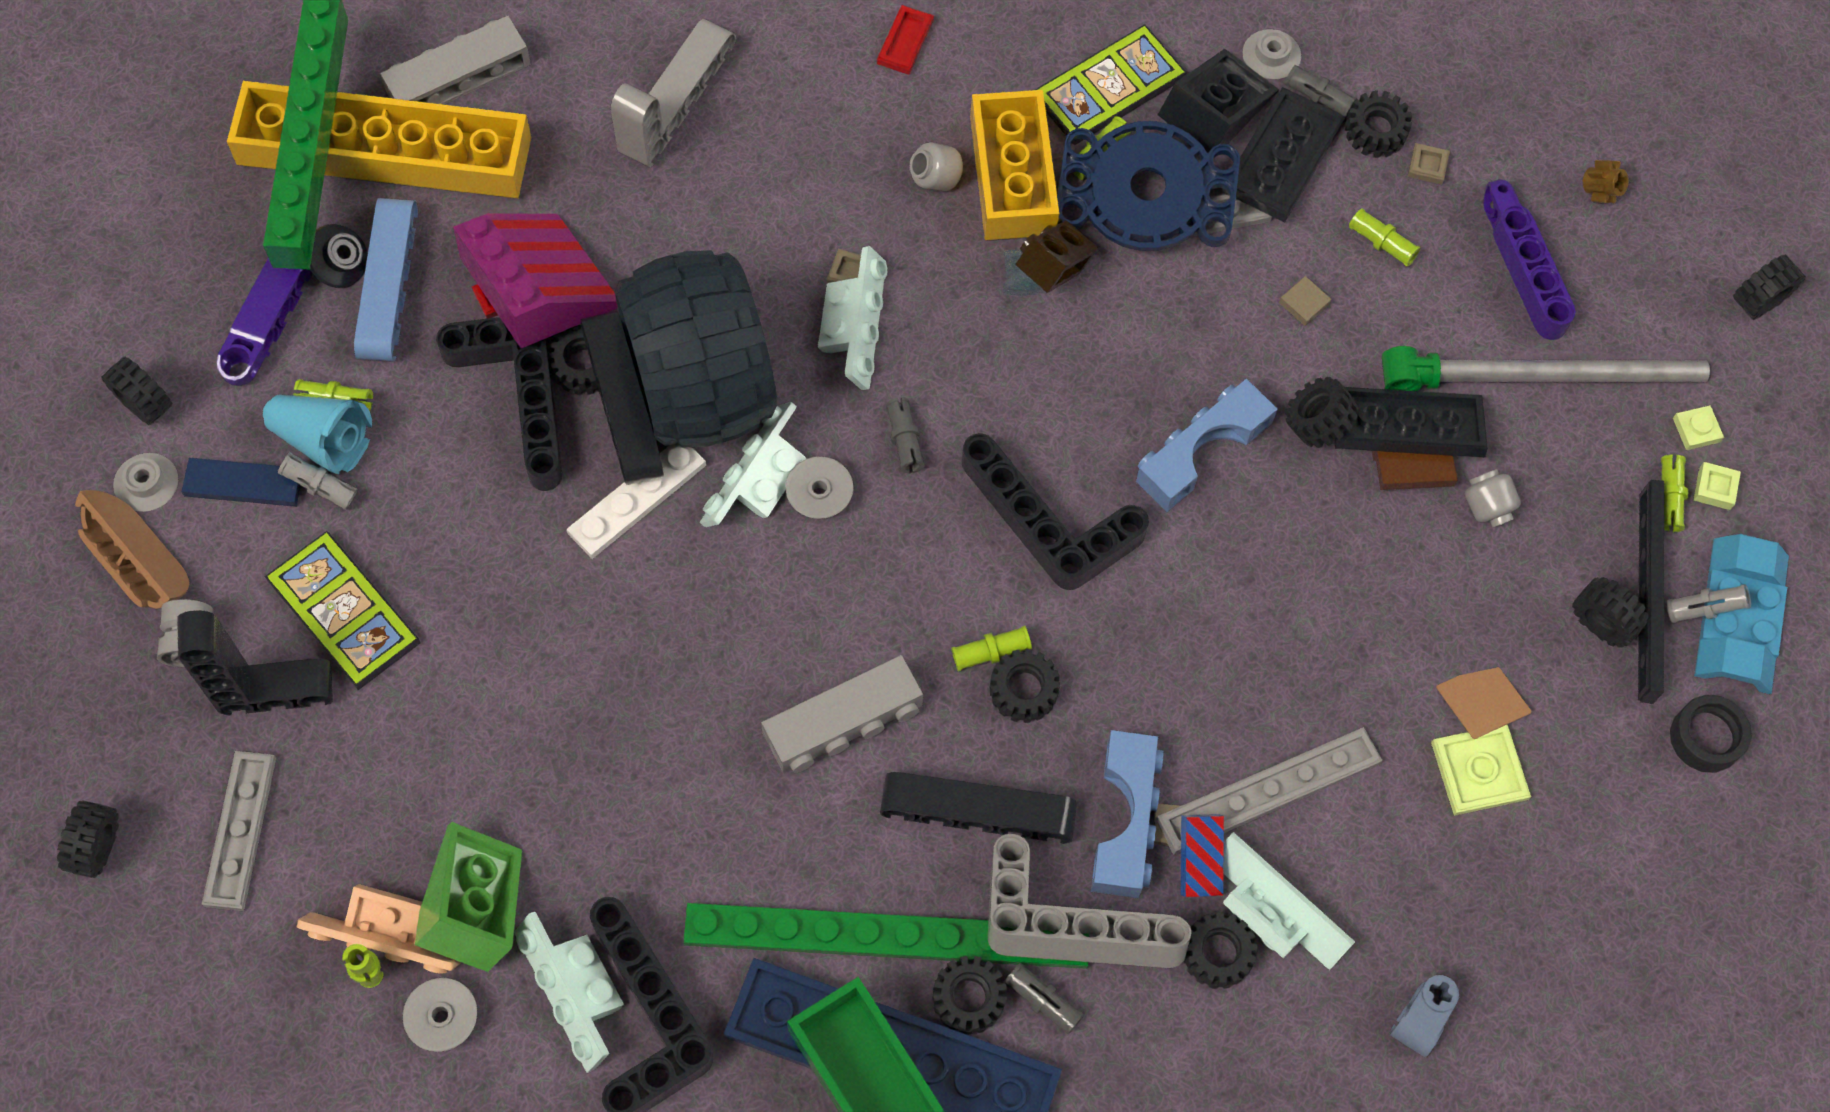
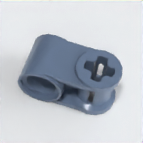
[1389,975,1459,1058]

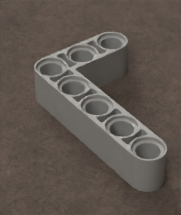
[611,19,736,167]
[988,834,1191,968]

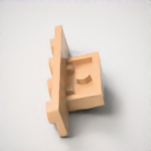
[297,884,461,973]

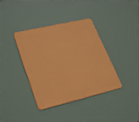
[1436,667,1532,739]

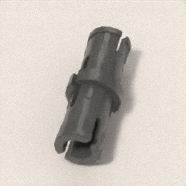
[1284,64,1356,118]
[886,397,925,473]
[1005,963,1084,1035]

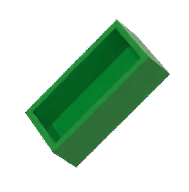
[787,977,945,1112]

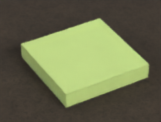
[1431,725,1531,816]

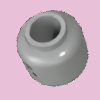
[910,142,963,192]
[1465,469,1521,528]

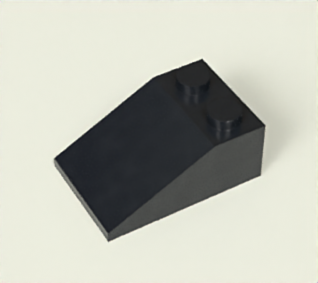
[1157,49,1279,154]

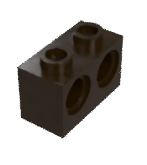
[1015,220,1098,293]

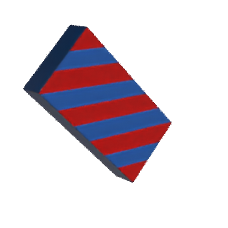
[1181,814,1224,897]

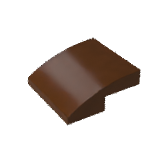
[1372,451,1458,490]

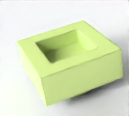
[1673,405,1724,450]
[1694,462,1741,510]

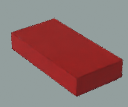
[877,5,934,75]

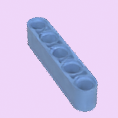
[354,198,418,361]

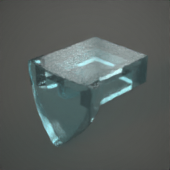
[1002,250,1045,296]

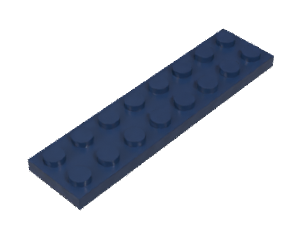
[724,958,1062,1112]

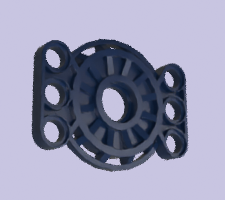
[1057,121,1240,251]

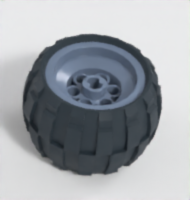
[615,250,777,448]

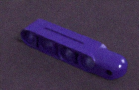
[1484,179,1576,340]
[217,258,313,386]

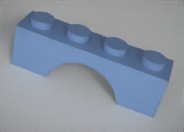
[1136,379,1278,512]
[1091,730,1163,898]

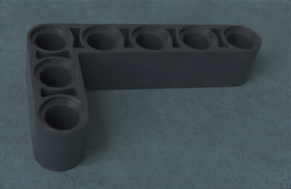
[436,317,562,491]
[962,433,1149,590]
[177,610,333,716]
[590,897,713,1112]

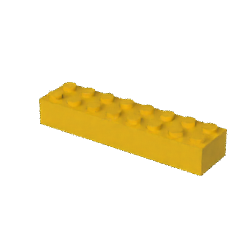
[227,81,532,199]

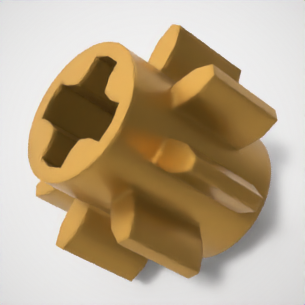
[1583,160,1629,203]

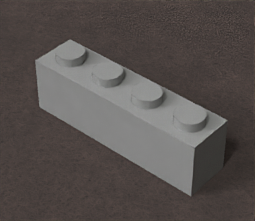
[380,16,531,105]
[761,655,923,773]

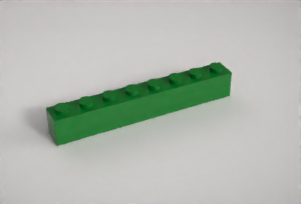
[263,0,349,270]

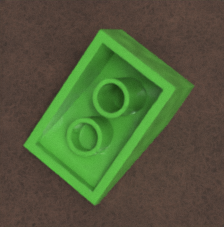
[415,822,522,972]

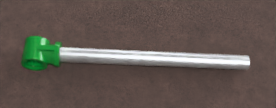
[1381,346,1710,391]

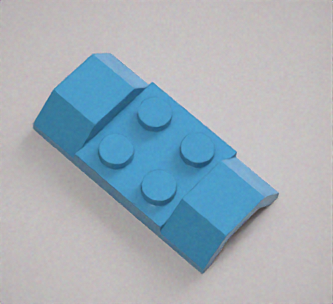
[1694,534,1789,694]

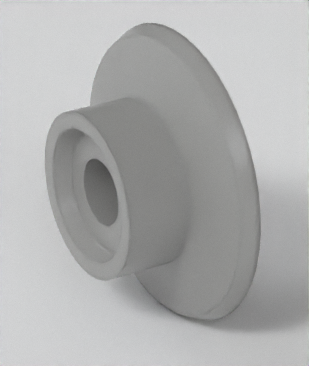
[1243,29,1301,79]
[113,453,178,511]
[785,457,853,519]
[403,978,477,1052]

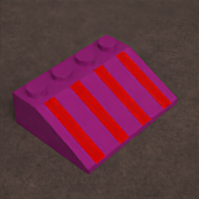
[453,213,618,348]

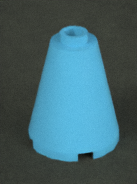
[263,395,372,474]

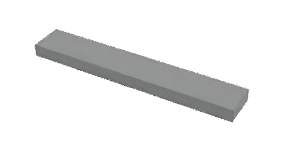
[1156,727,1382,855]

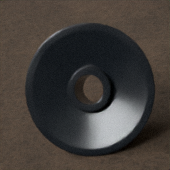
[310,224,368,288]

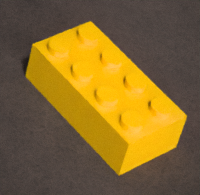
[970,90,1059,240]

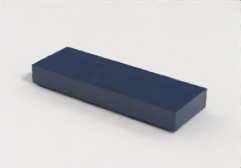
[181,458,301,507]

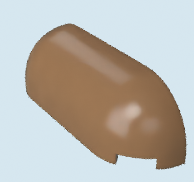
[75,490,189,609]

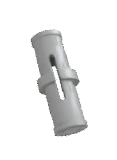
[278,452,358,510]
[1667,584,1751,623]

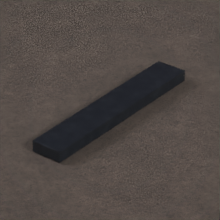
[1638,479,1664,704]

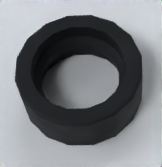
[1670,695,1752,773]

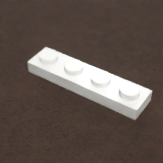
[567,443,706,559]

